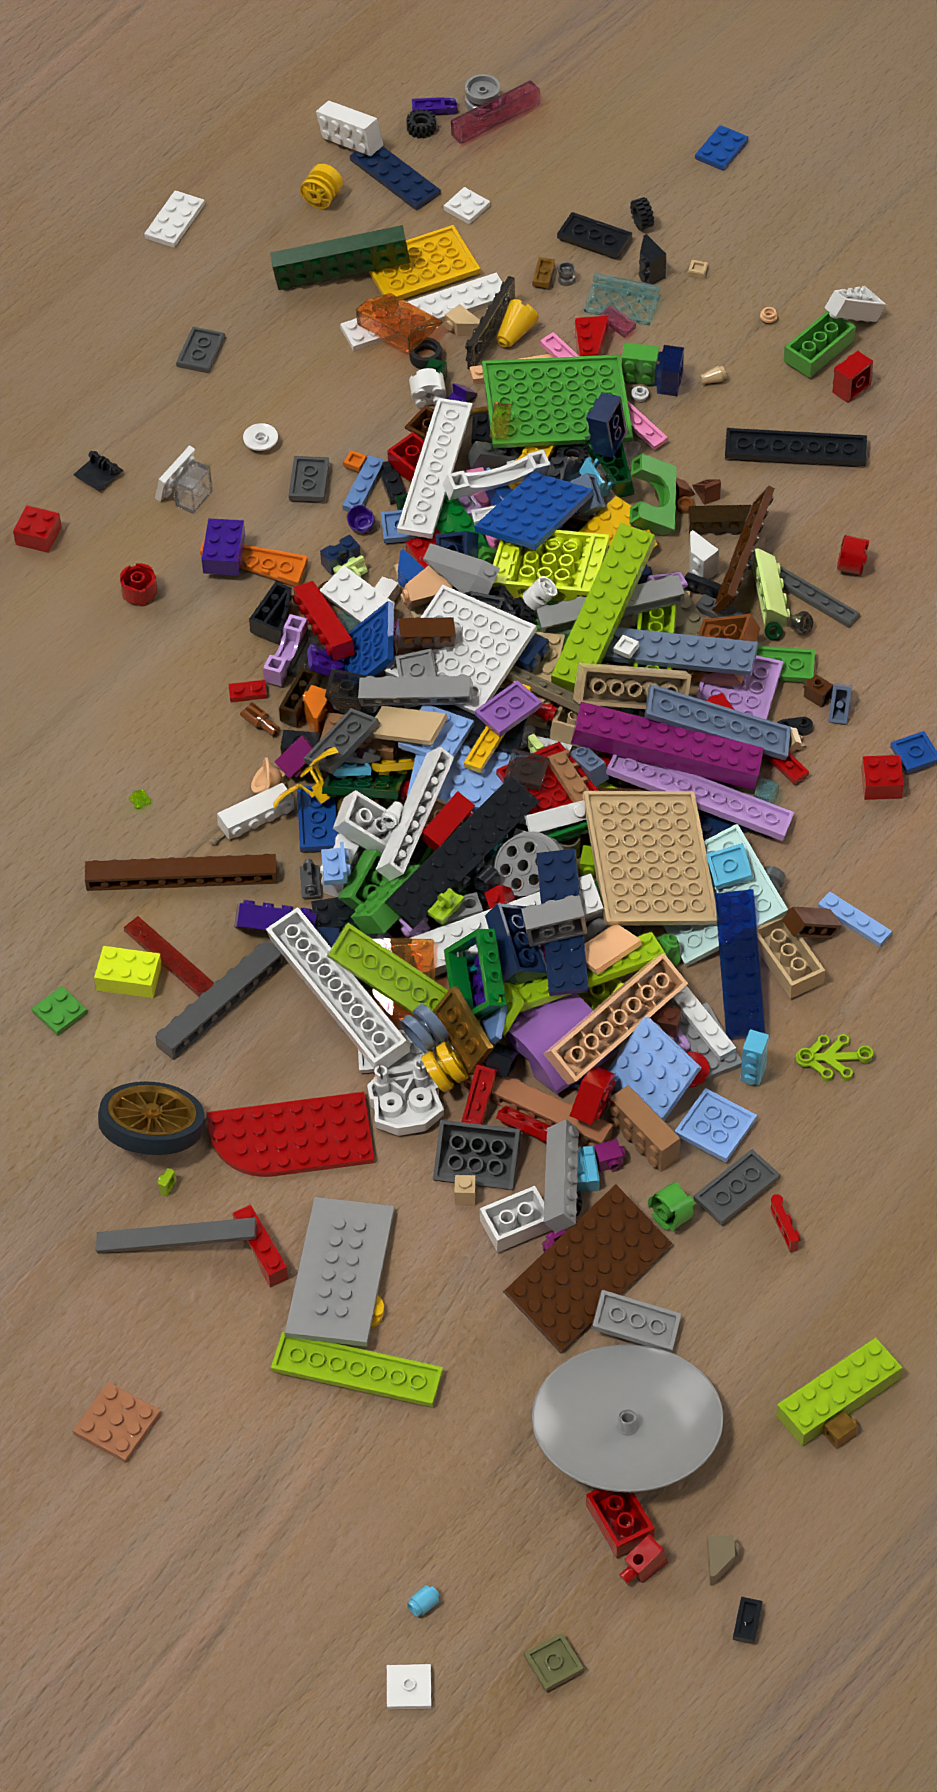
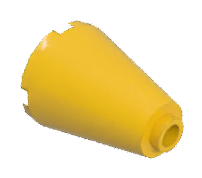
[496,299,539,348]

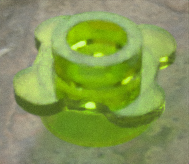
[129,790,151,809]

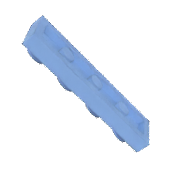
[818,891,892,947]

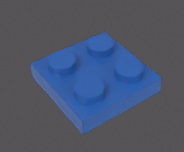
[890,731,937,774]

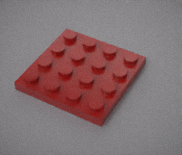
[496,741,599,815]

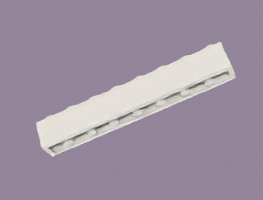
[376,746,454,881]

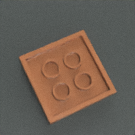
[73,1382,161,1463]

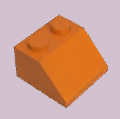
[303,685,334,736]

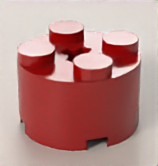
[837,535,870,575]
[120,563,158,606]

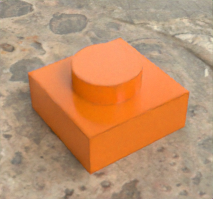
[343,450,367,472]

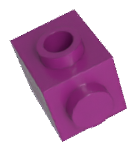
[594,1139,626,1172]

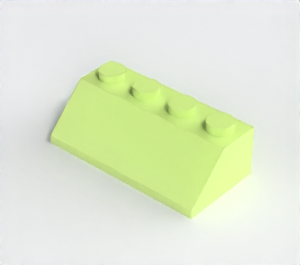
[752,549,790,629]

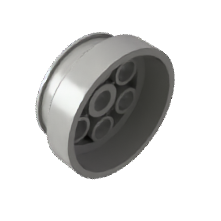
[494,831,564,900]

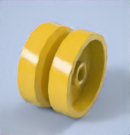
[421,1041,469,1093]

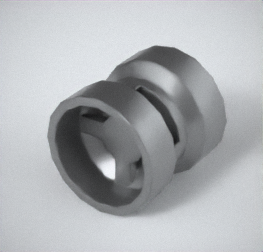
[558,262,575,286]

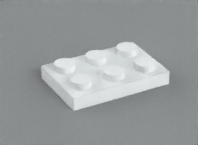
[155,445,195,502]

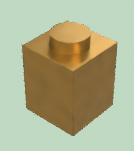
[823,1411,857,1450]

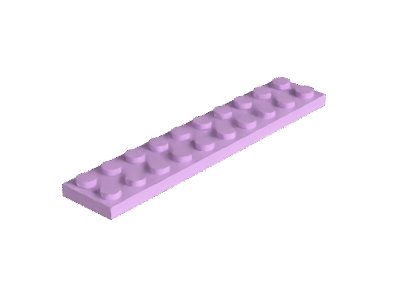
[606,755,794,841]

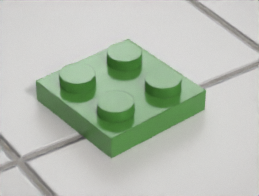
[32,986,87,1036]

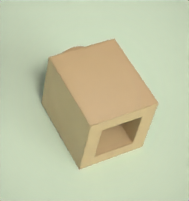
[454,1175,476,1205]

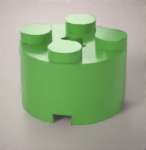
[648,1182,695,1231]

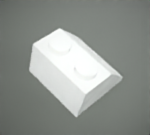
[689,530,719,579]

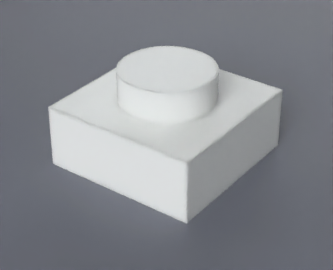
[613,635,639,659]

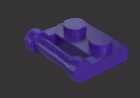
[307,644,346,681]

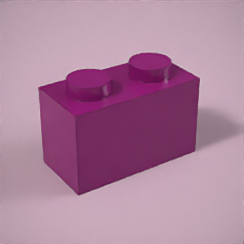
[274,735,314,778]

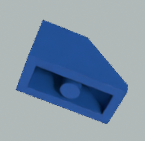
[397,549,425,588]

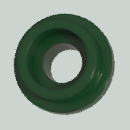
[764,622,783,640]

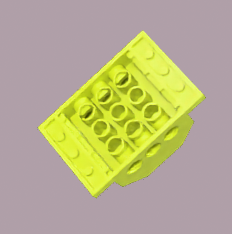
[492,530,610,602]

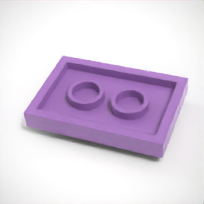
[475,680,542,737]

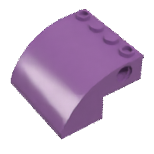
[505,993,619,1094]

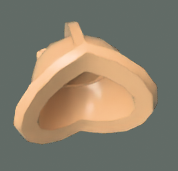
[251,757,286,794]

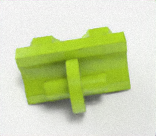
[427,888,465,925]

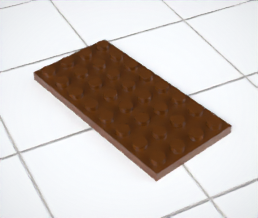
[503,1184,672,1352]

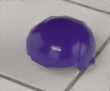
[347,505,375,534]

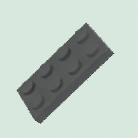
[304,708,380,774]
[693,1149,780,1226]

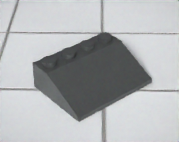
[433,1120,522,1189]

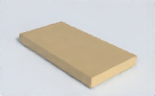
[368,706,448,745]

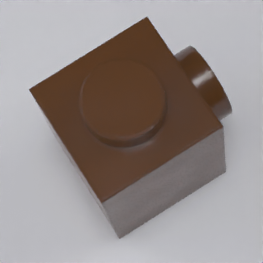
[803,674,833,708]

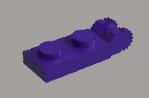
[412,97,458,115]

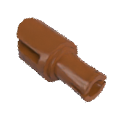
[240,702,280,737]

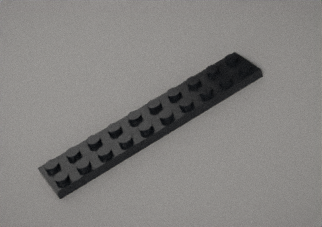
[385,775,539,929]

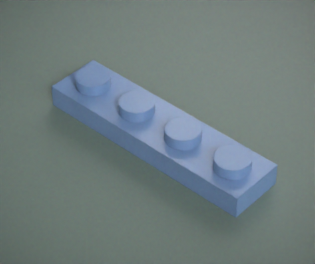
[342,455,385,511]

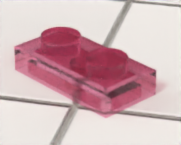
[599,305,636,338]

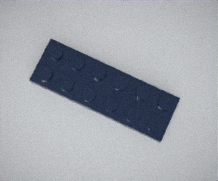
[350,146,441,211]

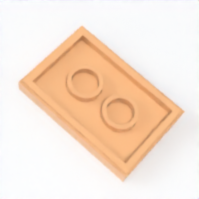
[585,924,642,975]

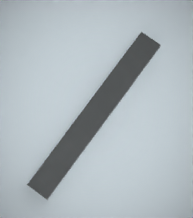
[747,549,860,628]
[96,1218,257,1254]

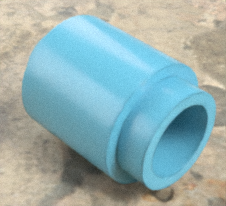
[407,1585,440,1617]

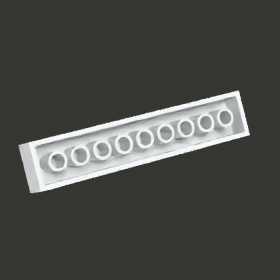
[408,873,604,978]
[266,907,411,1070]

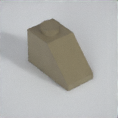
[707,1535,739,1585]

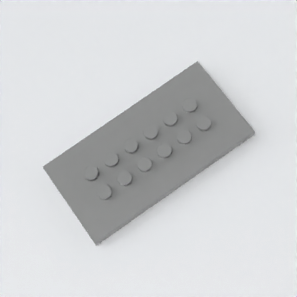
[285,1197,395,1347]

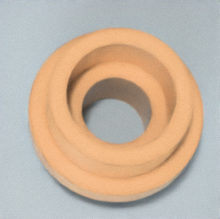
[760,307,777,323]

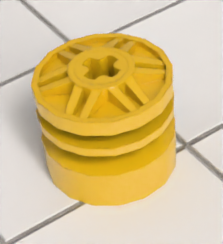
[300,164,343,209]

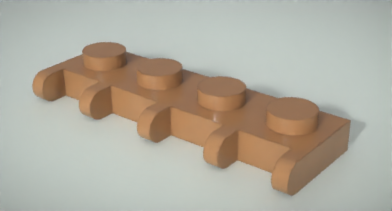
[546,749,589,802]

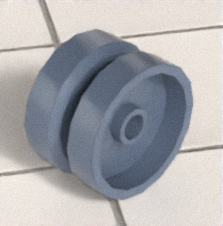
[400,1003,449,1053]

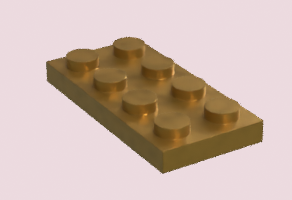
[432,986,494,1074]

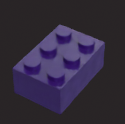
[201,518,245,575]

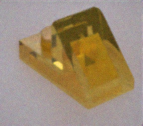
[490,402,512,440]

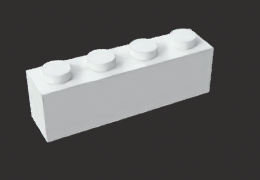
[217,783,294,840]

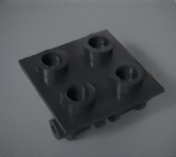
[74,451,123,492]

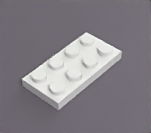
[144,191,205,248]
[320,566,396,623]

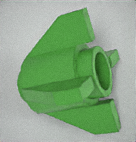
[656,934,681,967]

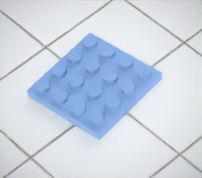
[608,1017,702,1121]

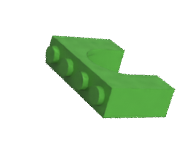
[629,454,677,536]

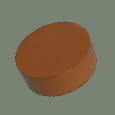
[676,496,694,514]

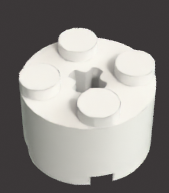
[409,368,446,408]

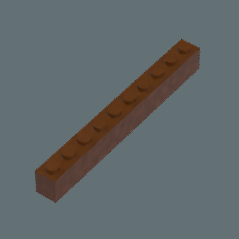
[85,854,277,891]

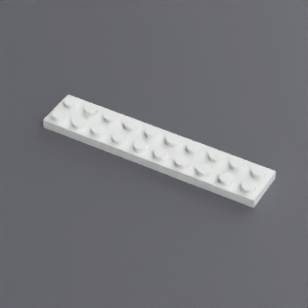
[340,273,510,351]
[397,398,472,539]

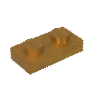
[532,257,555,288]

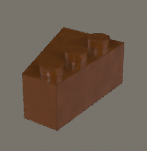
[394,617,456,656]

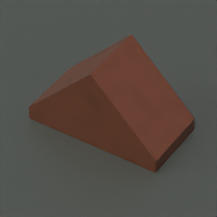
[692,479,721,505]

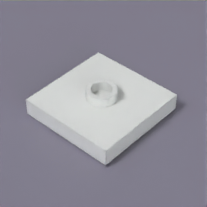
[387,1664,431,1710]

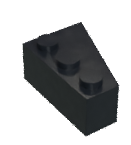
[249,581,292,645]

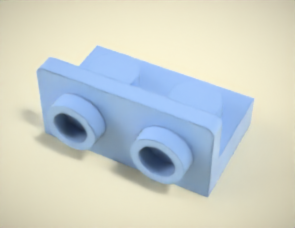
[321,842,351,885]

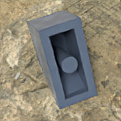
[828,683,853,724]

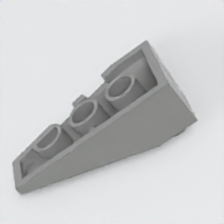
[423,543,500,594]

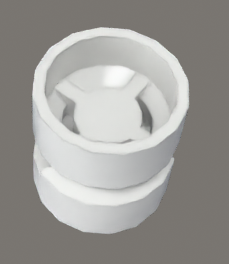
[523,576,557,611]

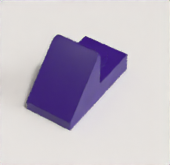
[446,383,477,403]

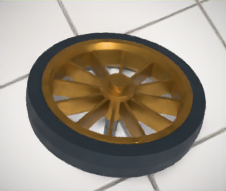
[98,1081,204,1155]

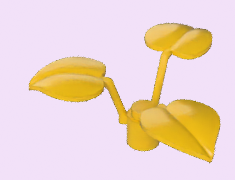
[273,747,339,810]

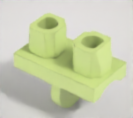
[333,555,368,578]

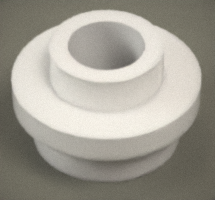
[631,386,649,402]

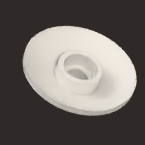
[243,423,278,451]

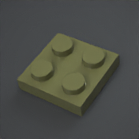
[524,1633,584,1692]

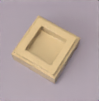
[688,260,708,279]

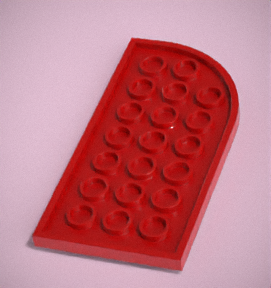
[206,1092,375,1177]

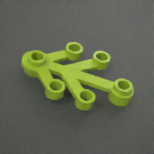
[796,1034,873,1082]

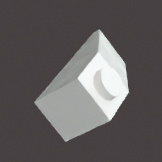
[525,800,586,832]

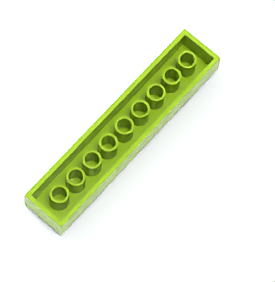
[551,523,655,693]

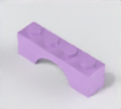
[263,614,308,686]

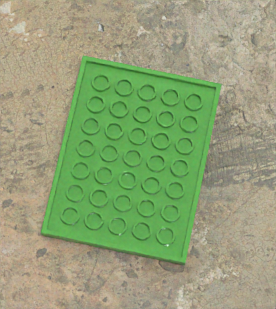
[482,355,633,448]

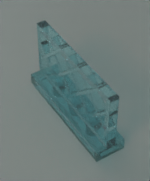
[584,273,661,326]

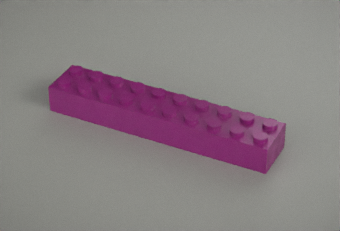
[571,702,763,790]

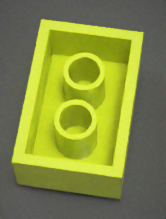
[94,946,162,998]

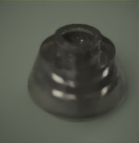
[790,611,813,636]

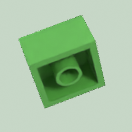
[621,343,659,385]

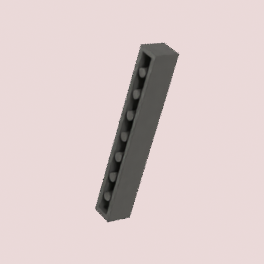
[155,940,284,1060]

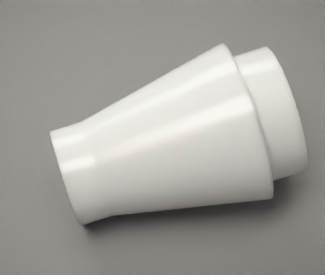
[381,802,403,828]

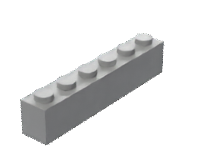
[358,674,473,706]
[544,1119,579,1233]

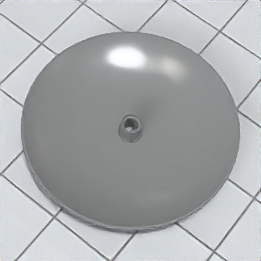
[532,1344,723,1492]

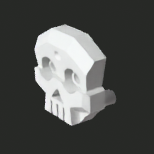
[367,1058,444,1136]

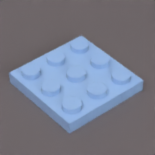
[398,705,474,757]
[674,1088,757,1163]

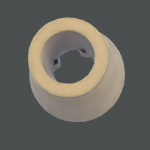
[700,365,727,385]

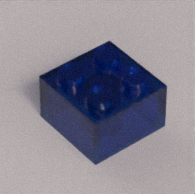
[654,345,684,396]

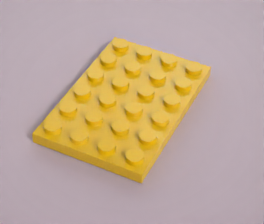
[369,225,481,304]

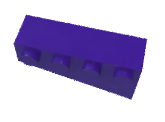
[234,900,317,931]

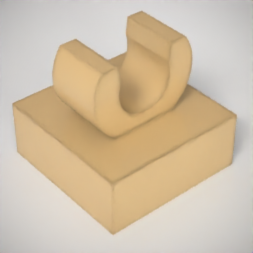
[788,727,805,754]

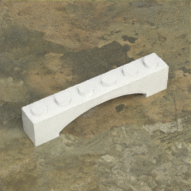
[443,450,550,500]

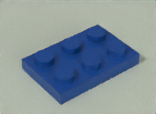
[695,125,748,171]

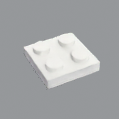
[443,187,490,225]

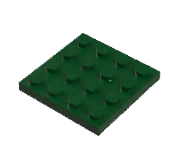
[322,770,407,801]

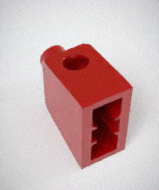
[619,1534,668,1585]

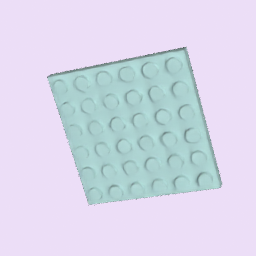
[663,824,788,967]

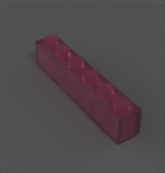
[451,80,540,144]

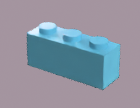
[740,1030,769,1086]

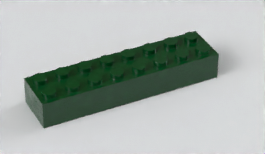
[270,225,410,290]

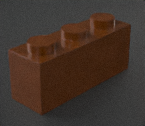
[782,907,842,939]

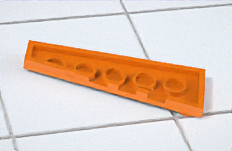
[200,537,308,586]

